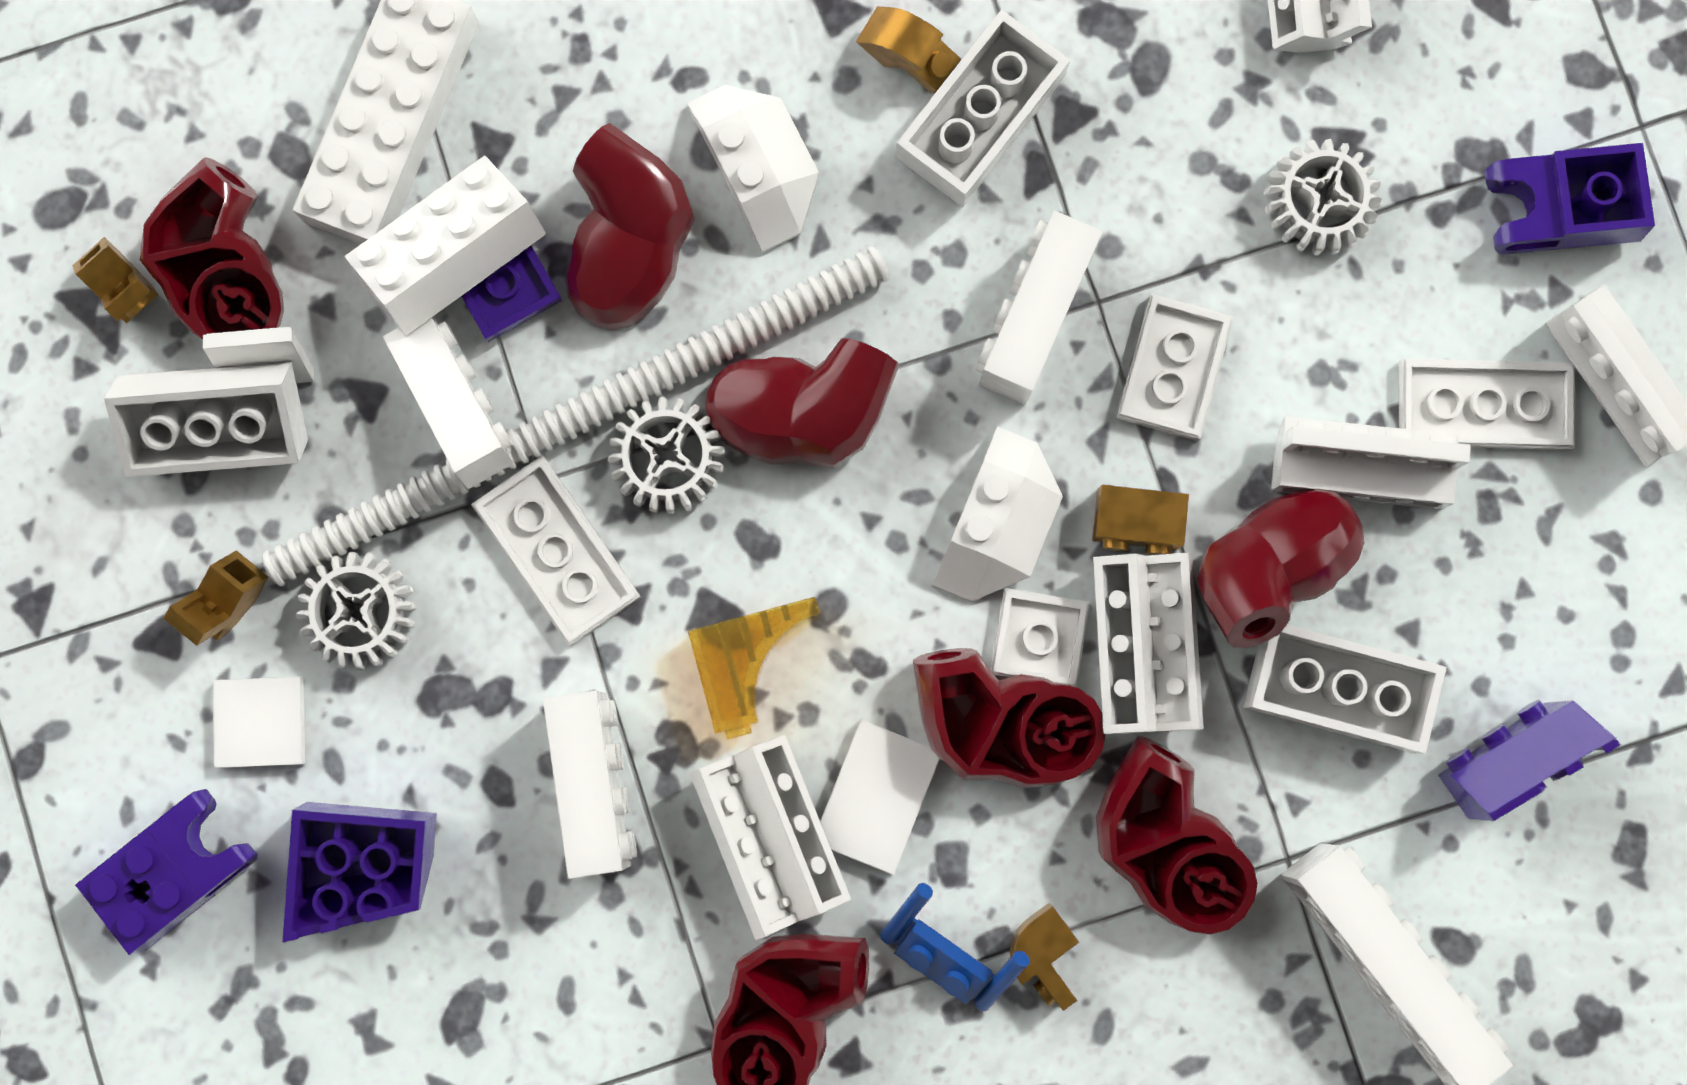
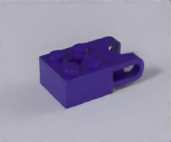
[1484,143,1655,254]
[75,789,257,955]

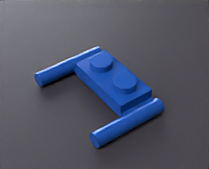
[880,883,1030,1011]

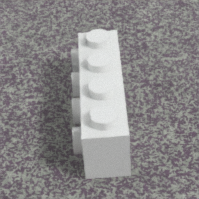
[383,317,514,489]

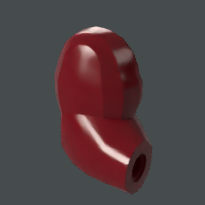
[565,123,694,330]
[139,157,284,340]
[705,338,899,469]
[1197,489,1364,648]
[913,648,1106,788]
[1096,736,1258,934]
[711,934,869,1085]

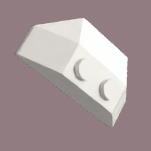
[687,85,819,253]
[932,427,1063,602]

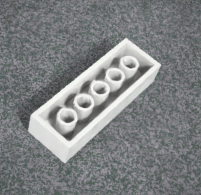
[292,0,479,244]
[1280,843,1513,1085]

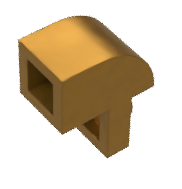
[856,6,961,94]
[72,237,158,324]
[163,550,269,646]
[1010,903,1080,1011]

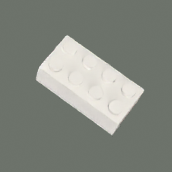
[895,9,1070,208]
[344,156,546,336]
[975,210,1102,405]
[104,362,308,477]
[1243,625,1447,754]
[543,691,637,879]

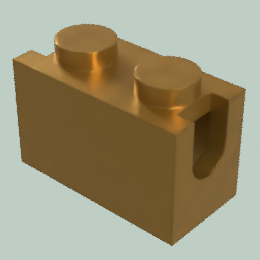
[1092,485,1189,555]

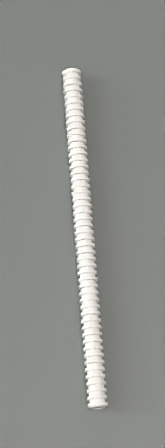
[262,246,889,586]

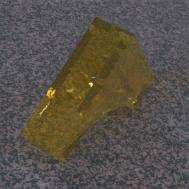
[688,597,820,740]

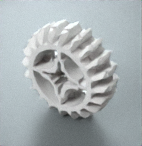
[1264,139,1382,256]
[608,397,726,514]
[296,552,417,670]

